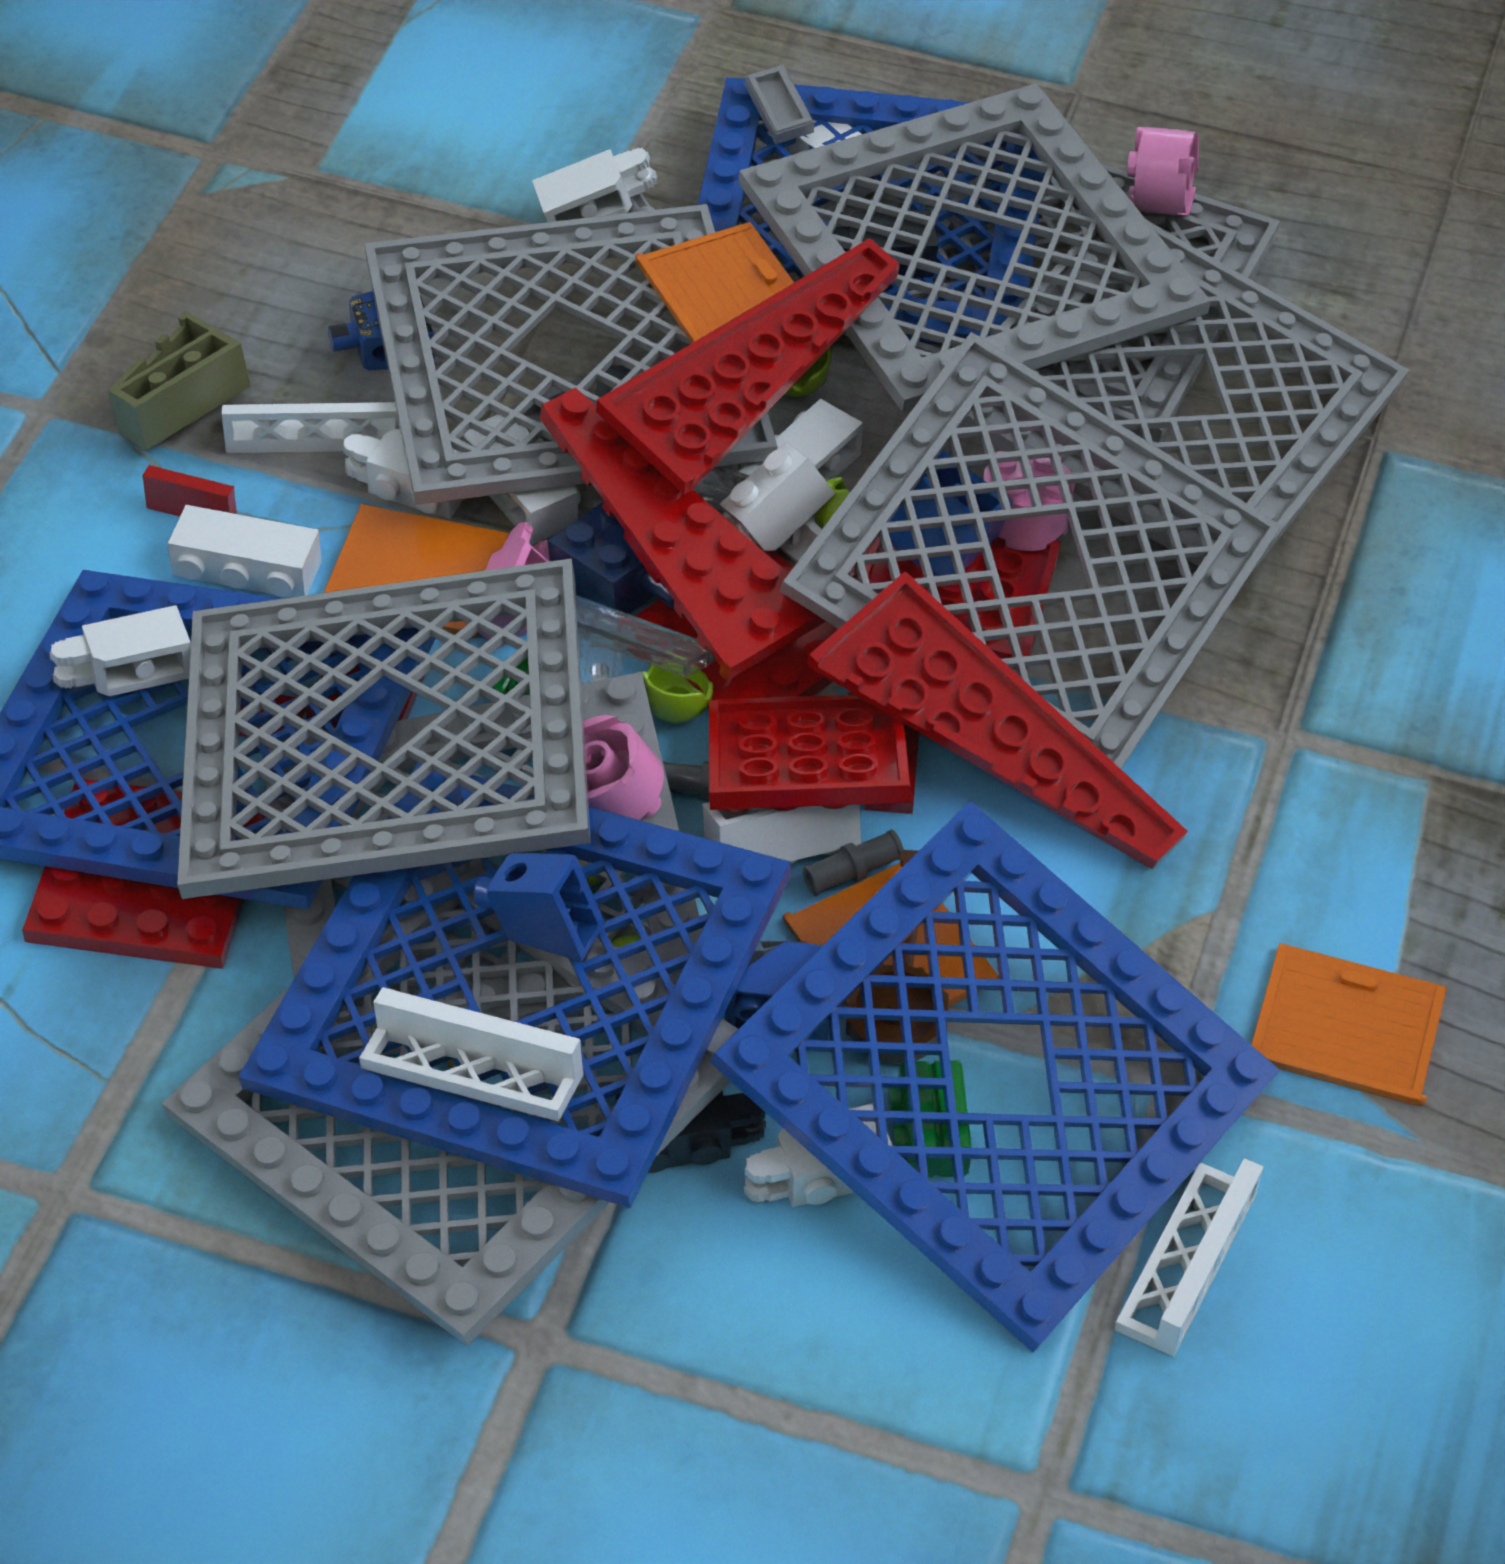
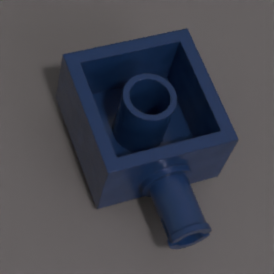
[548,501,675,624]

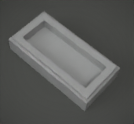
[745,65,814,144]

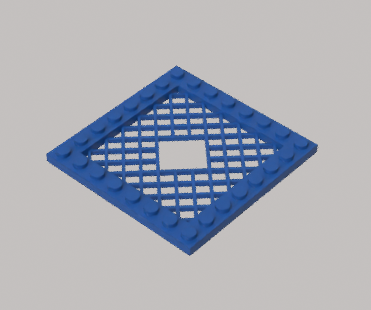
[698,77,1045,344]
[0,570,436,910]
[238,762,792,1208]
[710,801,1280,1352]

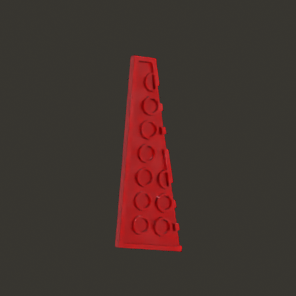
[596,238,900,495]
[539,387,826,681]
[806,571,1188,869]

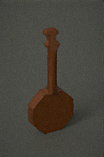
[846,850,949,1063]

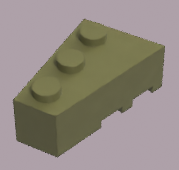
[108,311,251,451]

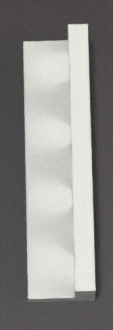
[222,402,400,453]
[359,987,583,1122]
[1114,1158,1264,1357]

